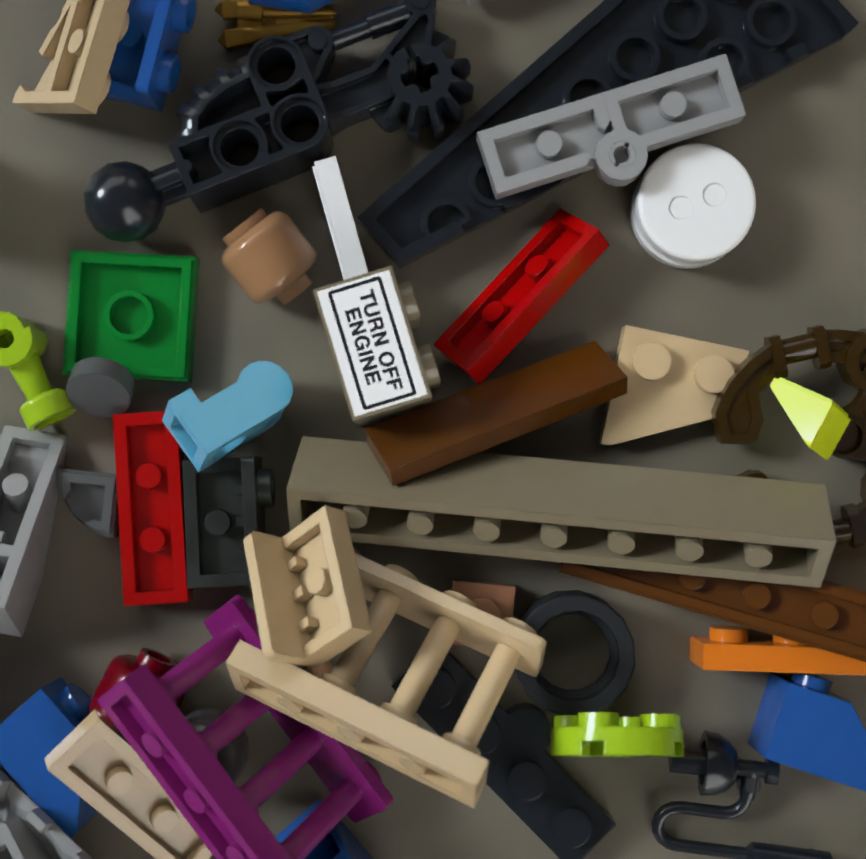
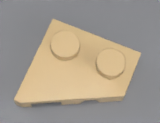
[12,0,130,114]
[598,325,749,446]

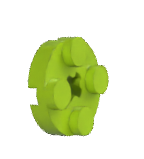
[550,712,684,757]

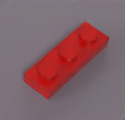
[433,208,610,385]
[112,411,193,606]

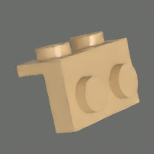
[243,505,373,668]

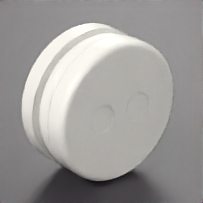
[630,143,756,269]

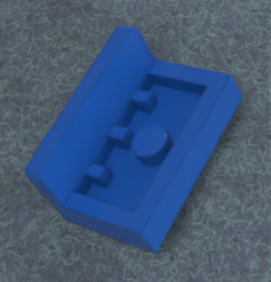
[106,0,197,112]

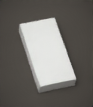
[312,156,369,280]

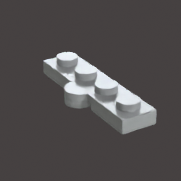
[476,54,746,200]

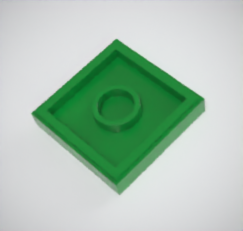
[62,250,200,383]

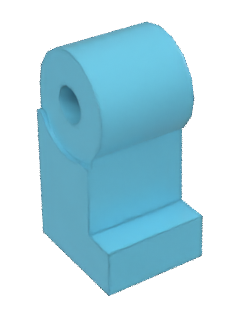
[162,361,293,472]

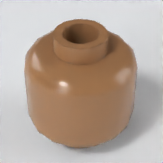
[221,207,316,305]

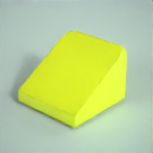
[770,377,851,460]

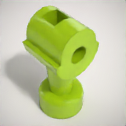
[0,311,76,431]

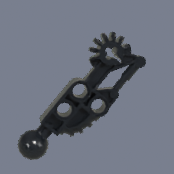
[84,0,474,242]

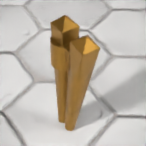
[214,0,337,50]

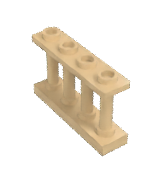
[225,547,547,808]

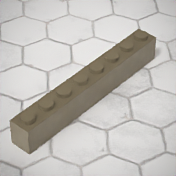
[286,436,836,588]

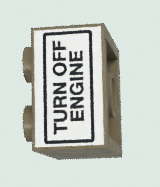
[313,266,441,427]

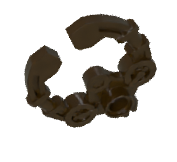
[711,325,866,548]

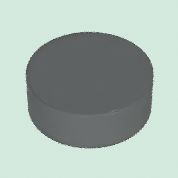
[66,357,135,418]

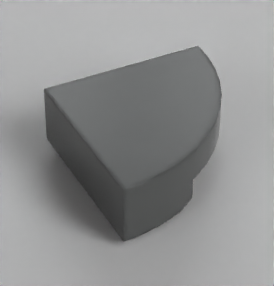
[57,468,119,538]

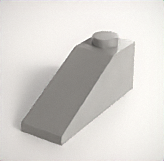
[0,425,68,637]

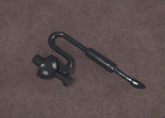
[651,730,833,859]

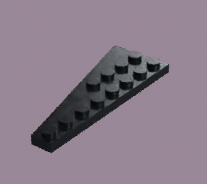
[357,0,859,269]

